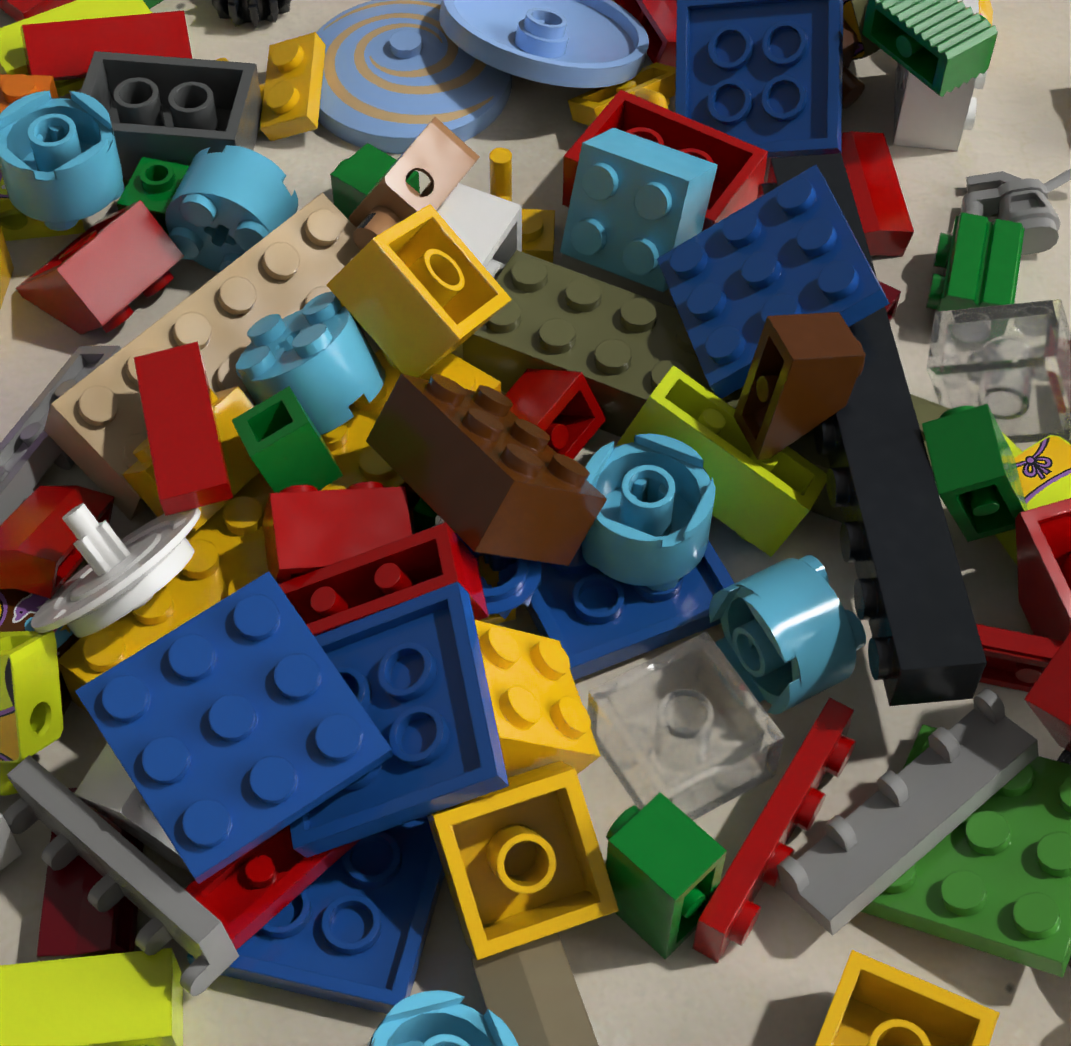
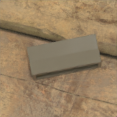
[471,932,599,1046]

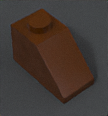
[733,312,866,460]

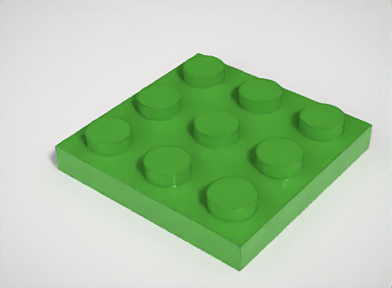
[861,724,1071,978]

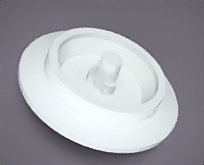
[31,503,201,637]

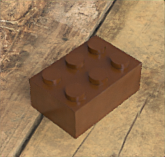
[366,373,607,566]

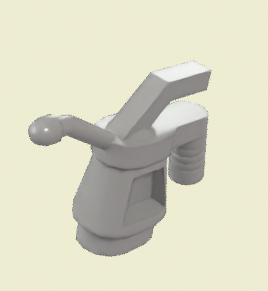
[960,169,1071,255]

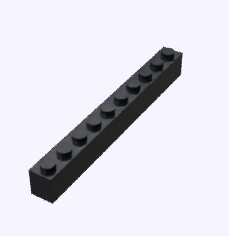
[757,153,987,706]

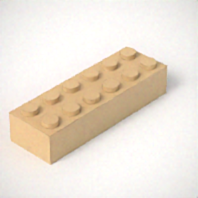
[44,192,362,521]

